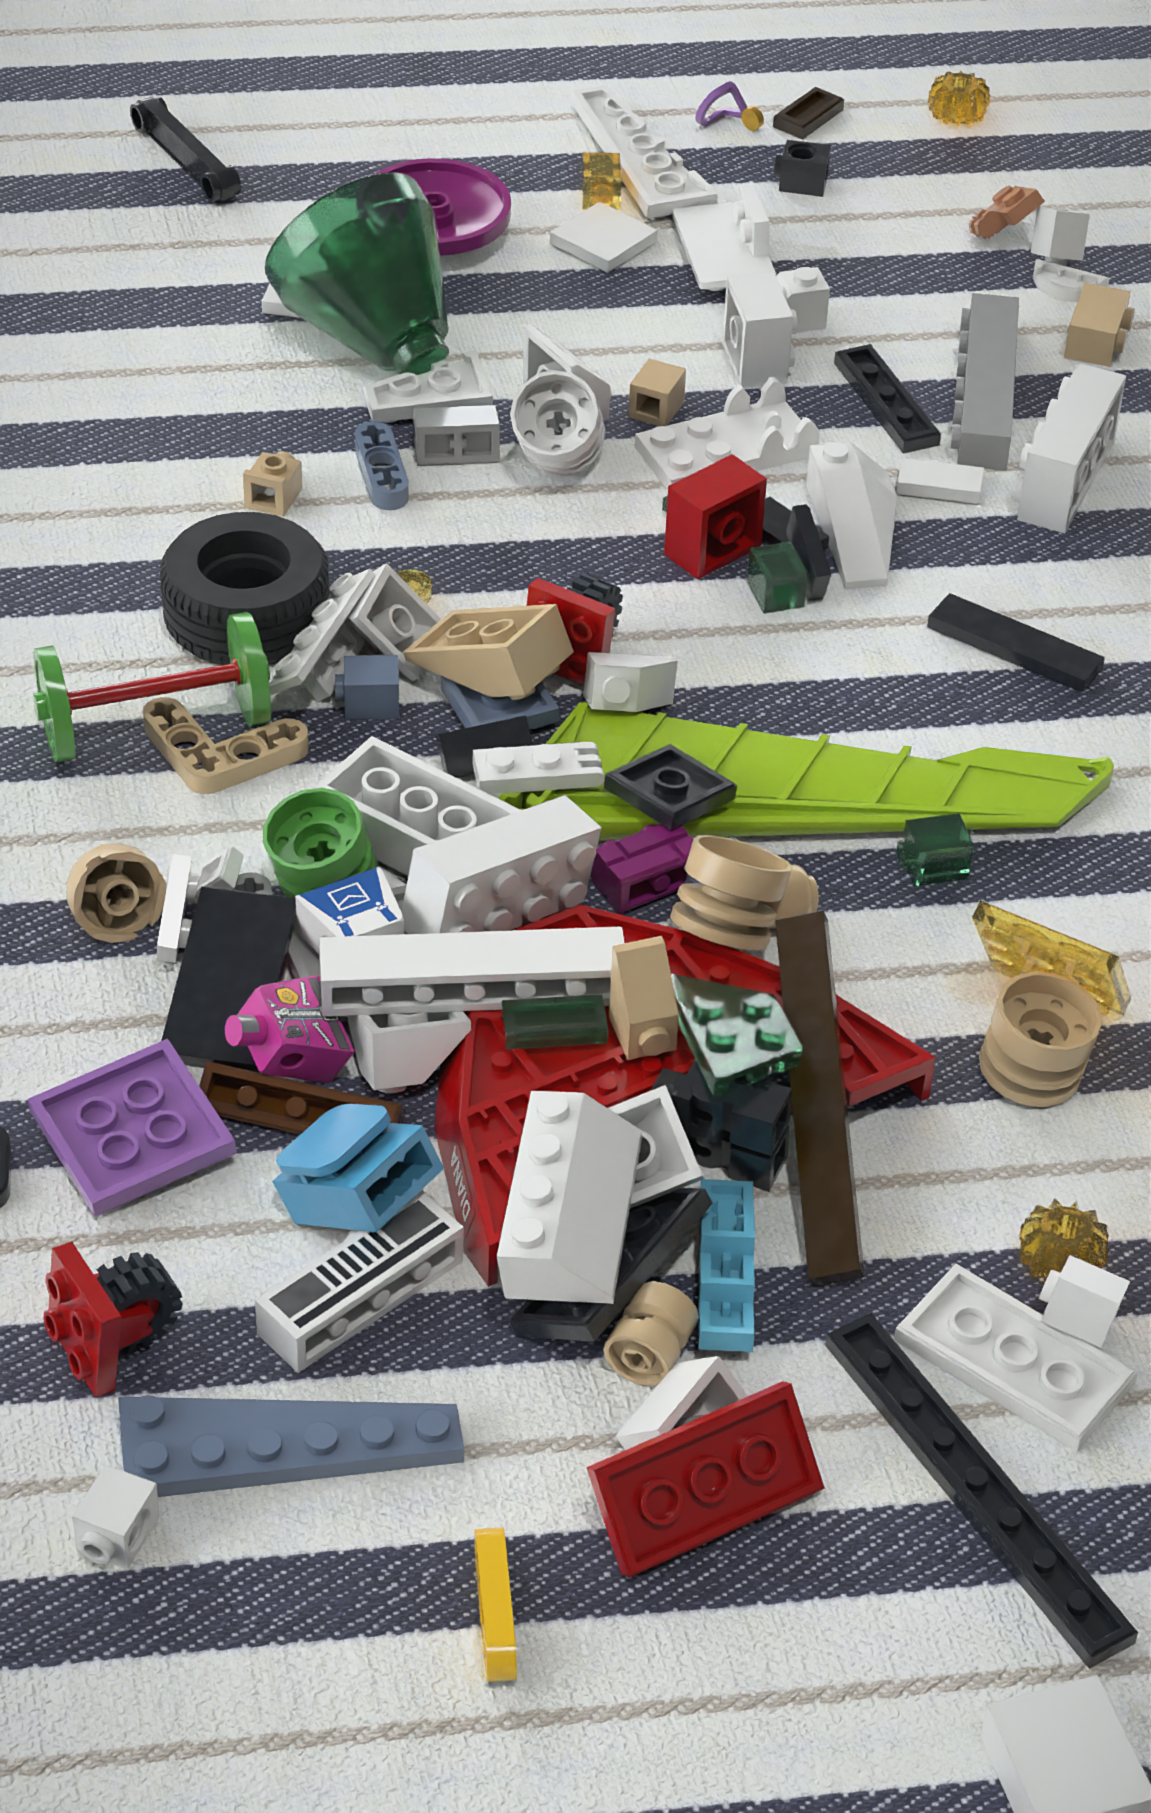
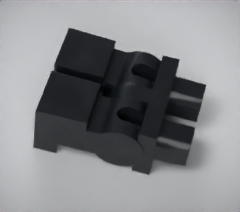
[652,1061,792,1192]

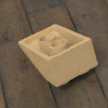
[403,604,574,700]

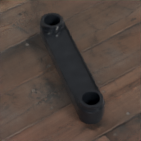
[130,96,241,203]

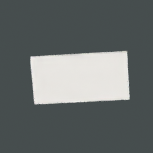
[894,1264,1138,1452]

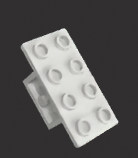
[673,185,776,291]

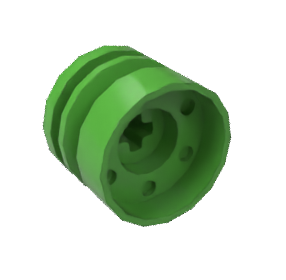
[263,787,378,898]

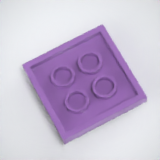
[28,1038,237,1217]

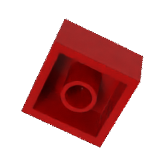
[664,454,767,579]

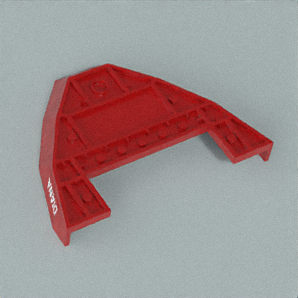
[434,904,936,1287]

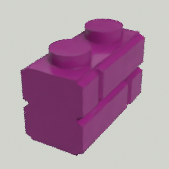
[591,824,694,914]

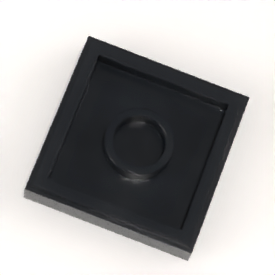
[604,744,737,830]

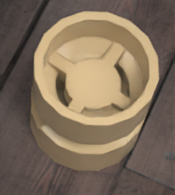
[603,1281,699,1387]

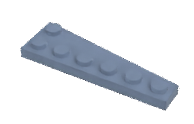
[118,1395,464,1497]

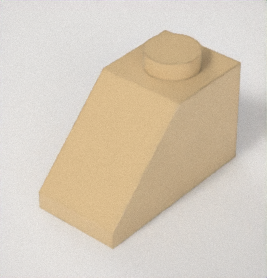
[609,936,679,1060]

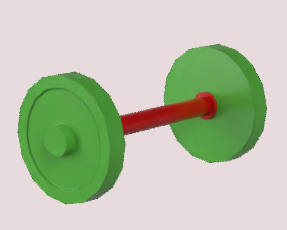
[33,612,271,762]

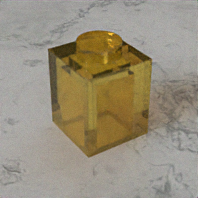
[581,152,621,210]

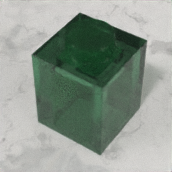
[747,542,808,614]
[897,813,974,886]

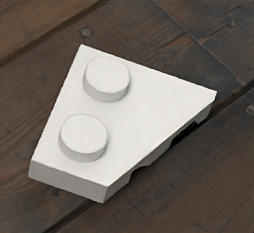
[156,853,200,963]

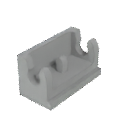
[413,405,500,466]

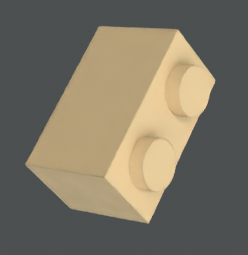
[1064,282,1135,367]

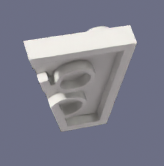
[365,349,493,423]

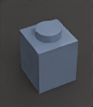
[335,655,399,720]

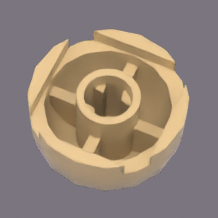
[66,842,166,943]

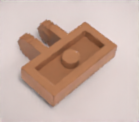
[968,185,1045,239]

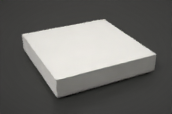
[550,201,658,273]

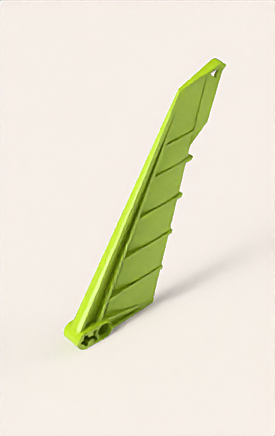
[498,702,1114,841]

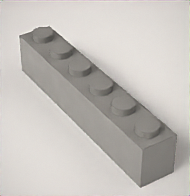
[951,293,1019,471]

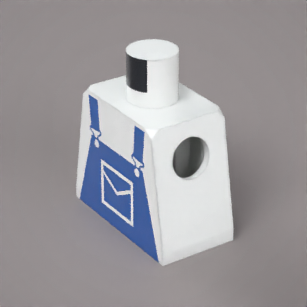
[295,867,404,955]

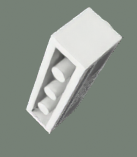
[255,1190,464,1373]

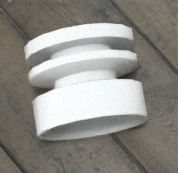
[510,370,606,476]

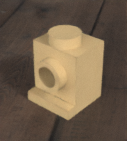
[243,451,303,517]

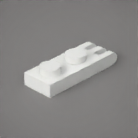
[473,742,605,794]

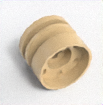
[670,835,793,950]
[979,971,1102,1107]

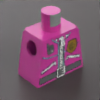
[225,976,355,1082]

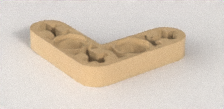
[143,697,309,794]

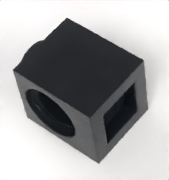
[774,139,831,197]

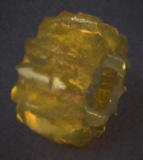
[928,71,990,127]
[1019,1198,1109,1278]

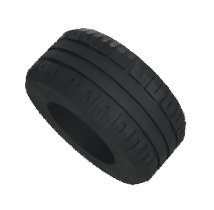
[160,512,330,665]

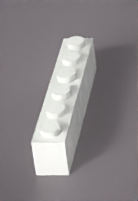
[319,927,624,1016]

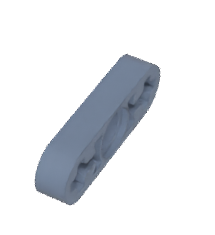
[355,421,409,510]

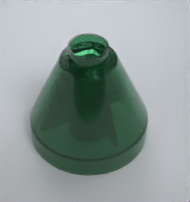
[264,173,449,375]

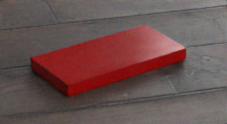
[586,1381,825,1578]

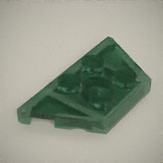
[671,974,803,1095]

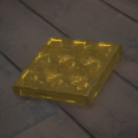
[972,900,1131,1016]

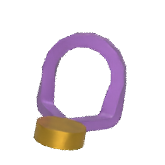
[695,81,764,131]

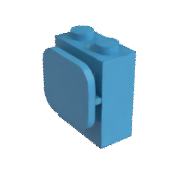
[272,1104,444,1232]

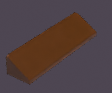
[199,1061,406,1135]

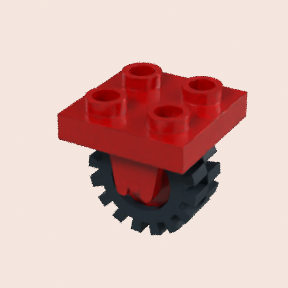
[526,573,623,686]
[43,1241,183,1398]

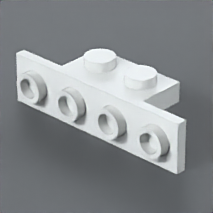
[269,569,375,701]

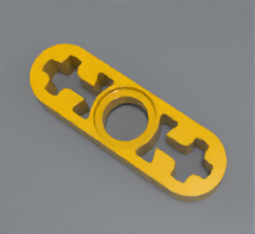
[474,1527,517,1682]

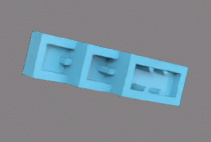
[698,1179,755,1352]

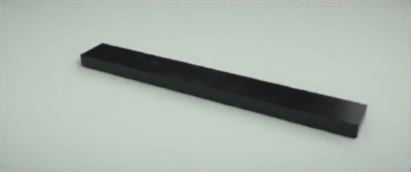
[825,1313,1138,1669]

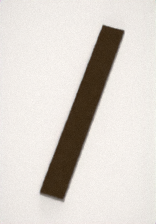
[775,910,865,1287]

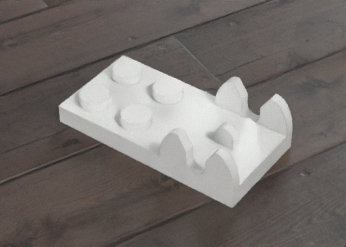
[635,377,820,490]

